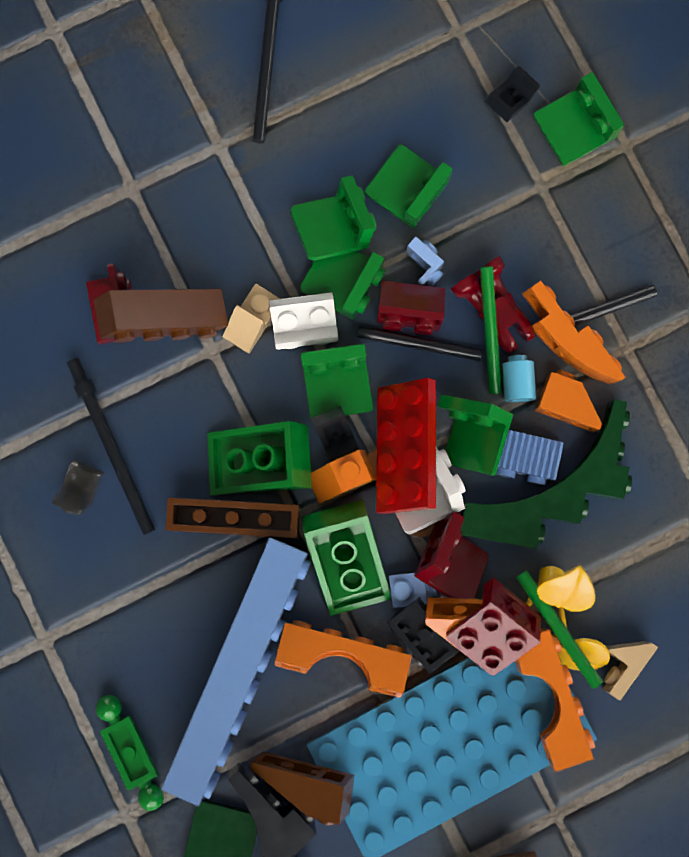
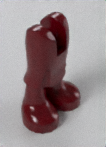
[451,256,536,354]

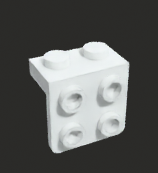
[395,447,466,534]

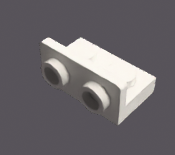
[269,292,338,349]

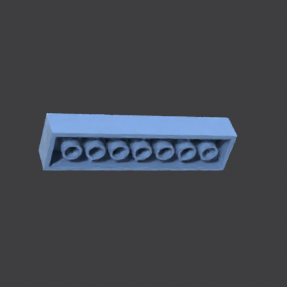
[161,538,311,806]

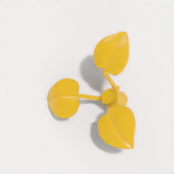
[525,565,610,671]

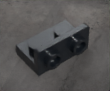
[388,597,459,674]

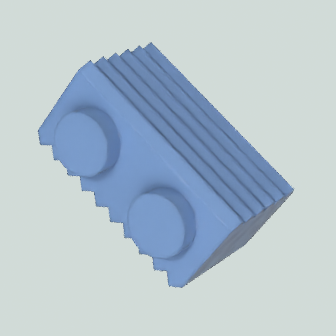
[496,430,564,486]

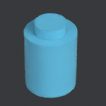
[502,355,537,403]

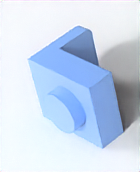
[406,237,444,287]
[389,572,441,608]

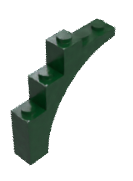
[460,399,632,549]

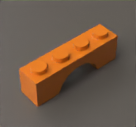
[275,620,412,698]
[514,628,595,772]

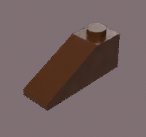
[250,751,355,825]

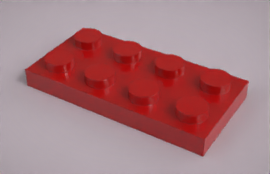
[376,378,436,514]

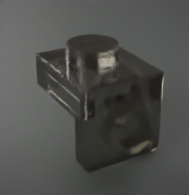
[52,459,104,516]

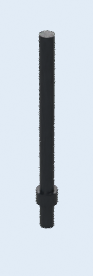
[252,0,283,143]
[67,358,155,535]

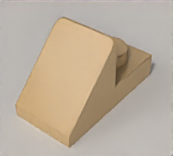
[222,284,280,354]
[603,641,658,701]

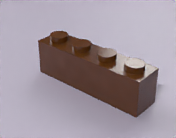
[94,289,228,343]
[165,498,300,538]

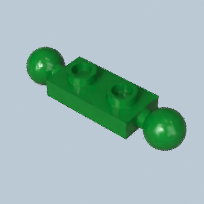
[95,695,164,811]

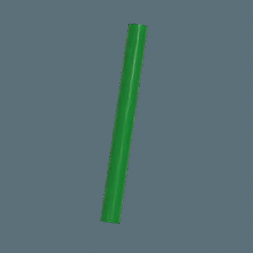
[480,266,502,394]
[516,570,603,689]

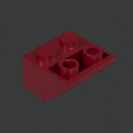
[377,281,445,335]

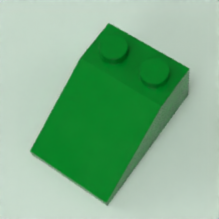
[207,421,312,496]
[302,499,392,616]

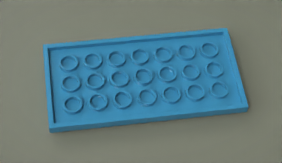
[307,657,597,857]

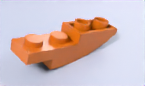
[522,281,626,385]

